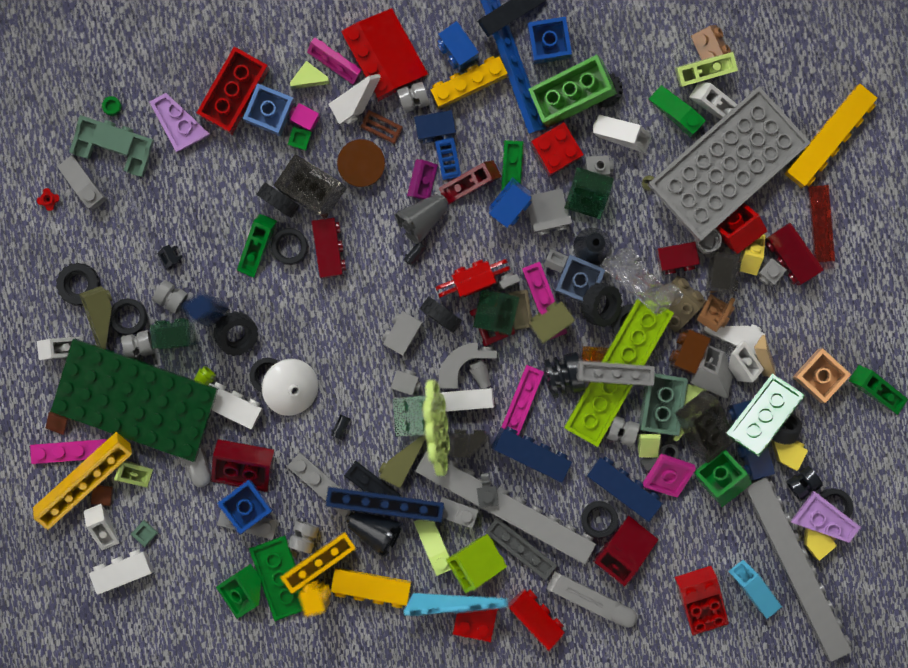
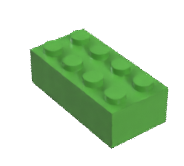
[529,55,617,127]

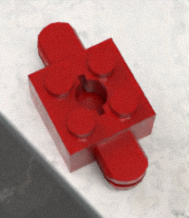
[435,259,511,299]

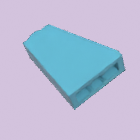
[728,560,782,619]

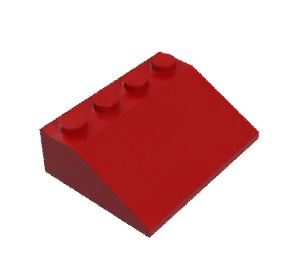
[341,8,428,102]

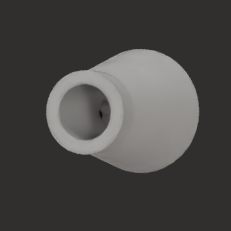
[469,359,491,389]

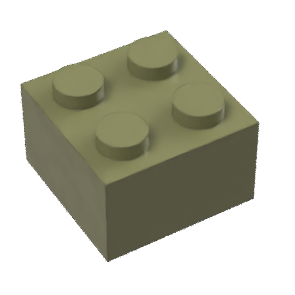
[529,301,575,344]

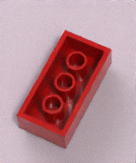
[196,46,270,135]

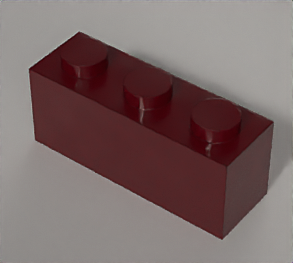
[312,217,346,279]

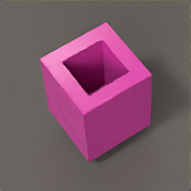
[289,103,320,132]

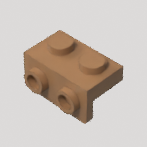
[691,25,731,60]
[697,294,735,332]

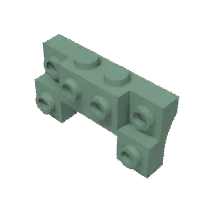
[69,115,154,178]

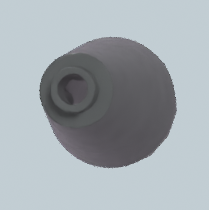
[394,194,448,244]

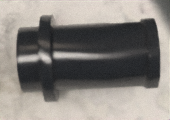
[403,243,427,266]
[331,414,351,440]

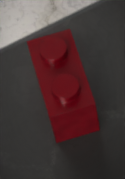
[656,241,700,275]

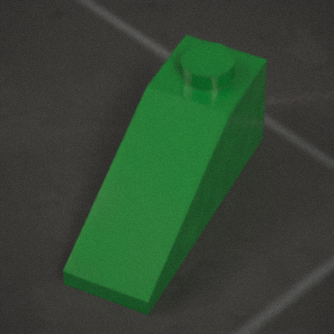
[649,85,706,137]
[237,214,277,278]
[848,365,908,415]

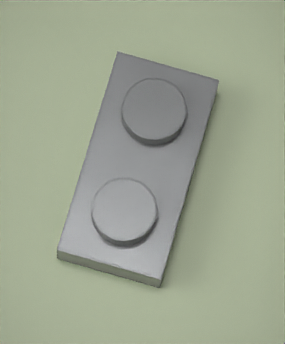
[498,272,520,291]

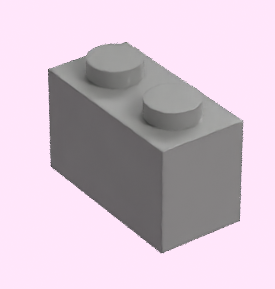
[382,311,422,356]

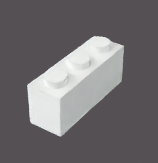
[209,382,263,429]
[89,549,154,595]

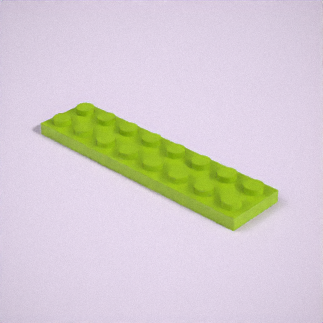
[564,294,674,447]

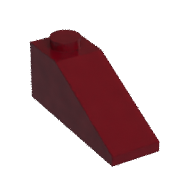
[439,160,502,205]

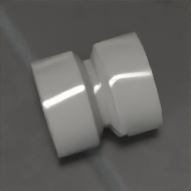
[397,82,430,113]
[693,229,722,254]
[152,280,188,315]
[121,330,155,359]
[606,416,640,447]
[288,520,320,554]

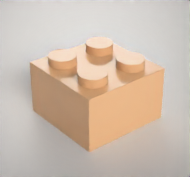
[793,348,851,403]

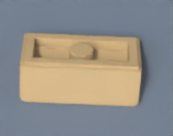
[754,335,776,377]

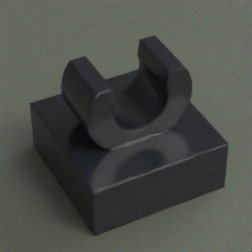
[157,245,183,270]

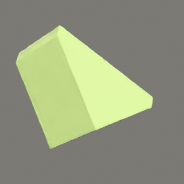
[290,61,330,89]
[637,434,660,457]
[114,460,153,487]

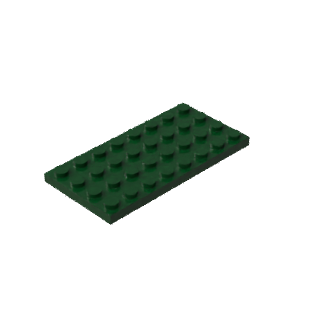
[50,338,219,462]

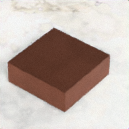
[45,412,69,435]
[91,485,113,506]

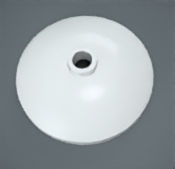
[262,359,318,416]

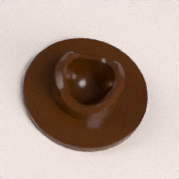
[337,139,385,187]

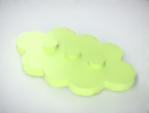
[423,380,450,476]

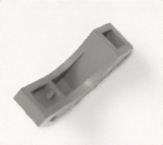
[438,343,497,389]

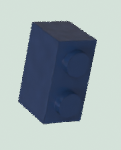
[414,110,456,144]

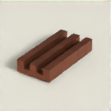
[360,110,403,144]

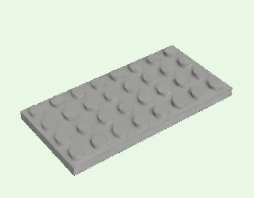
[647,86,811,242]

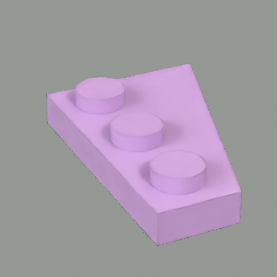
[149,93,210,153]
[790,491,861,543]

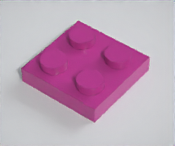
[643,454,696,498]

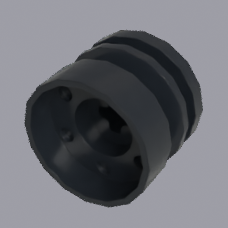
[544,352,586,398]

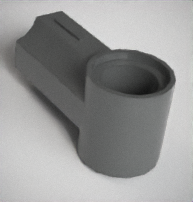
[640,444,679,473]

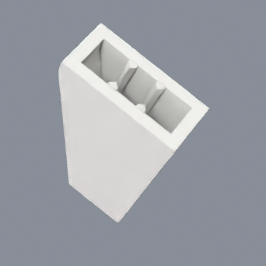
[593,115,652,154]

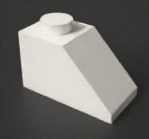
[37,337,83,360]
[728,341,764,382]
[84,504,119,550]

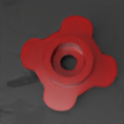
[37,188,60,211]

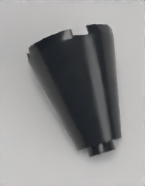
[573,228,611,265]
[346,511,402,557]

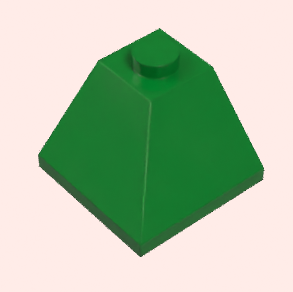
[216,564,261,619]

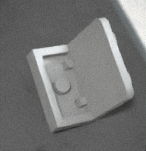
[528,189,572,236]

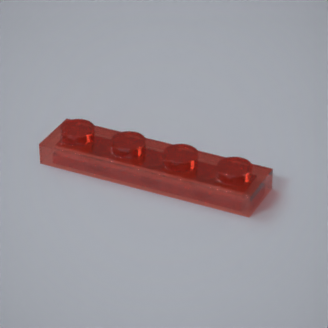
[808,185,835,263]

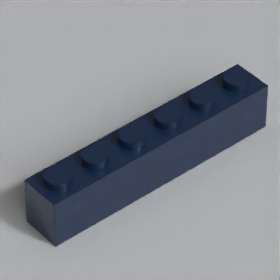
[183,292,229,327]
[325,487,444,522]

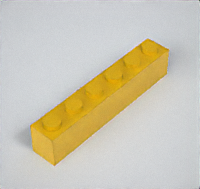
[784,84,877,188]
[33,432,132,530]

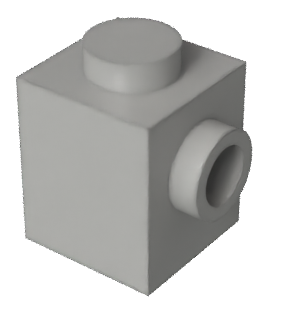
[585,155,613,178]
[757,258,786,286]
[391,369,421,396]

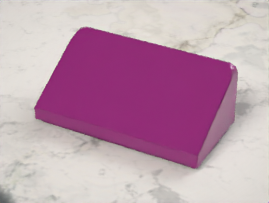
[407,159,438,200]

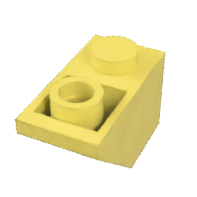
[738,235,766,276]
[771,440,808,471]
[804,528,837,561]

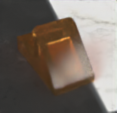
[582,346,609,362]

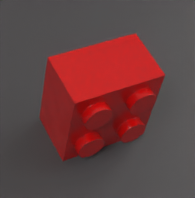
[530,122,584,177]
[715,203,768,254]
[453,594,498,642]

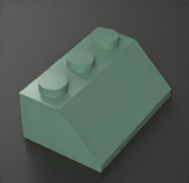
[639,373,688,436]

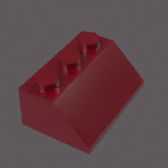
[765,223,824,286]
[211,439,274,492]

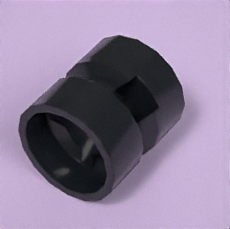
[786,466,823,501]

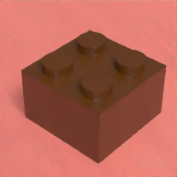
[669,329,711,375]

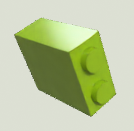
[446,533,507,593]

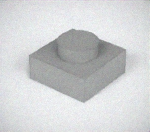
[544,249,568,273]

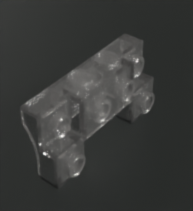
[600,247,684,314]

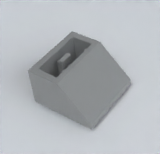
[691,345,733,398]

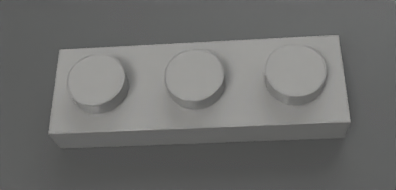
[217,509,278,540]

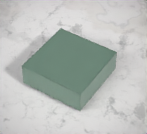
[131,520,159,547]

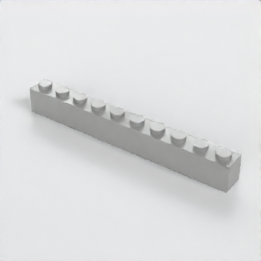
[415,451,596,564]
[745,477,852,662]

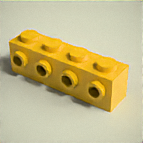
[430,56,508,110]
[299,579,331,617]

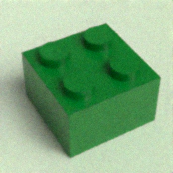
[694,448,752,507]

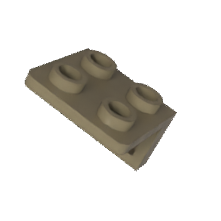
[655,275,706,332]

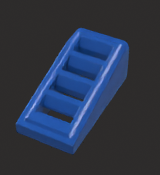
[435,138,461,180]

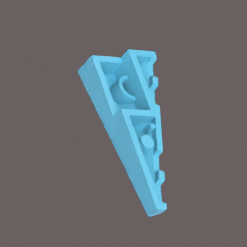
[404,593,508,616]

